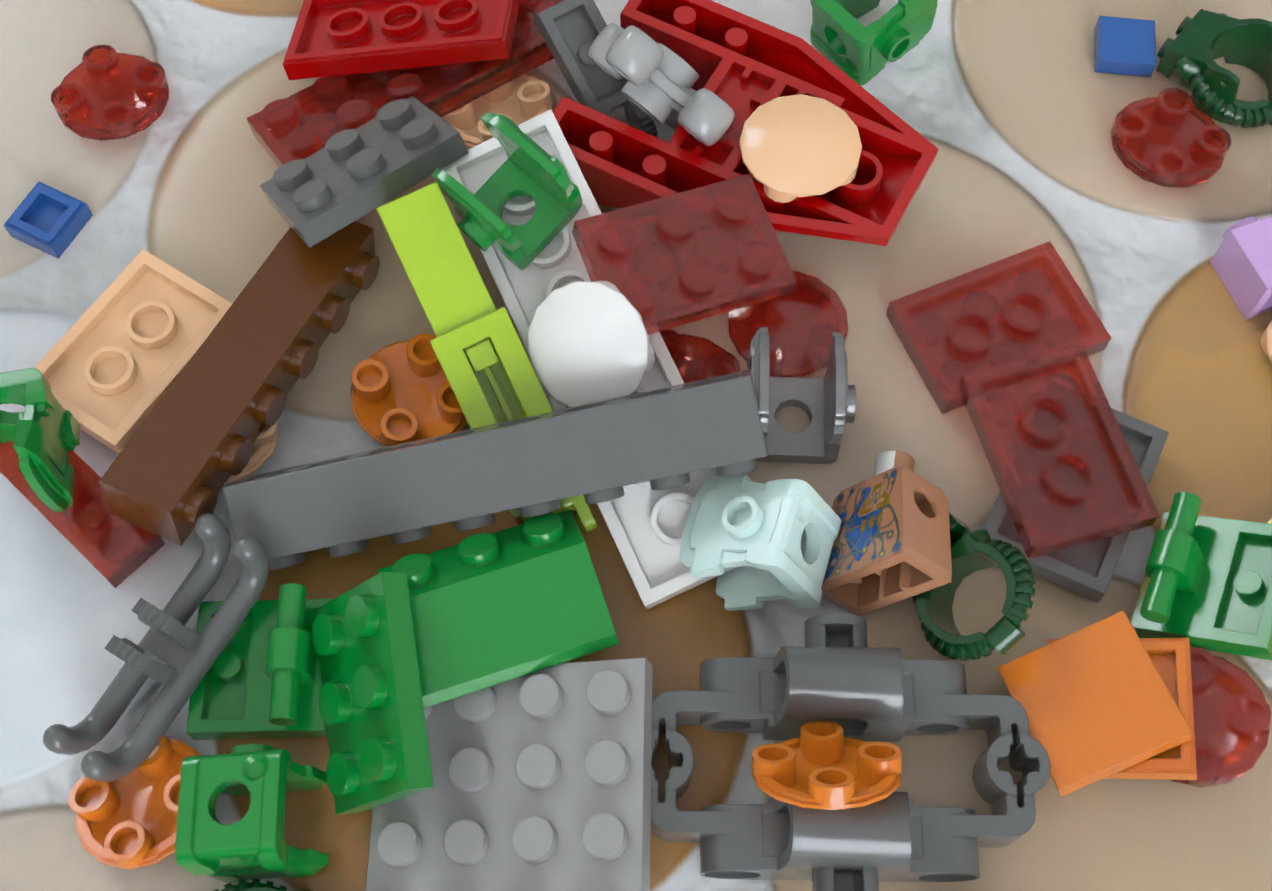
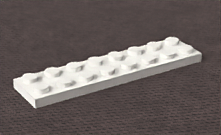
[443,109,736,609]

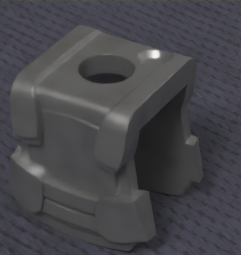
[743,327,856,464]

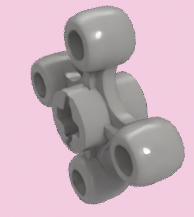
[588,23,735,146]

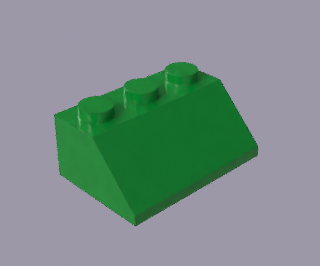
[377,509,619,708]

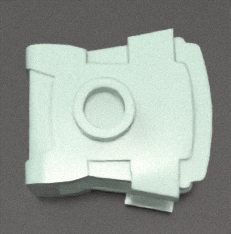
[680,474,842,611]

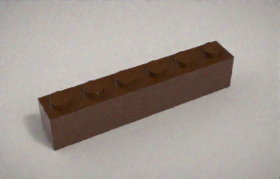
[99,221,380,546]

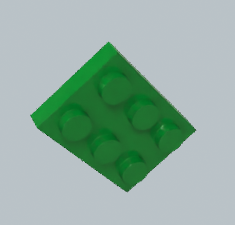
[311,572,434,815]

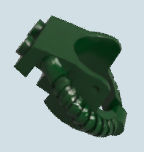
[1156,9,1272,128]
[912,513,1036,661]

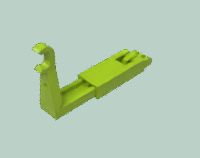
[376,182,598,533]

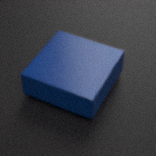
[1094,16,1156,77]
[4,181,93,259]

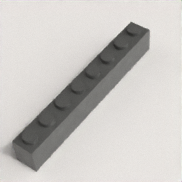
[222,369,767,570]

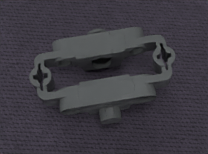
[651,613,1051,891]

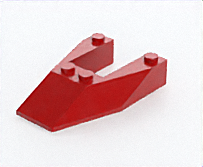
[553,0,939,246]

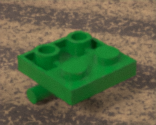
[1130,492,1272,661]
[186,583,332,740]

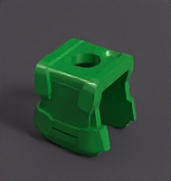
[810,0,937,86]
[432,112,582,270]
[0,368,80,513]
[175,744,330,883]

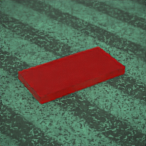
[282,0,520,81]

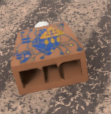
[821,450,952,616]

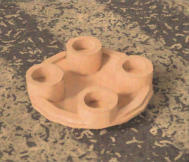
[438,62,554,148]
[739,94,862,203]

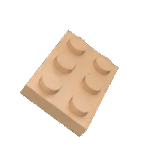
[34,249,233,454]

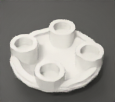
[528,280,655,407]

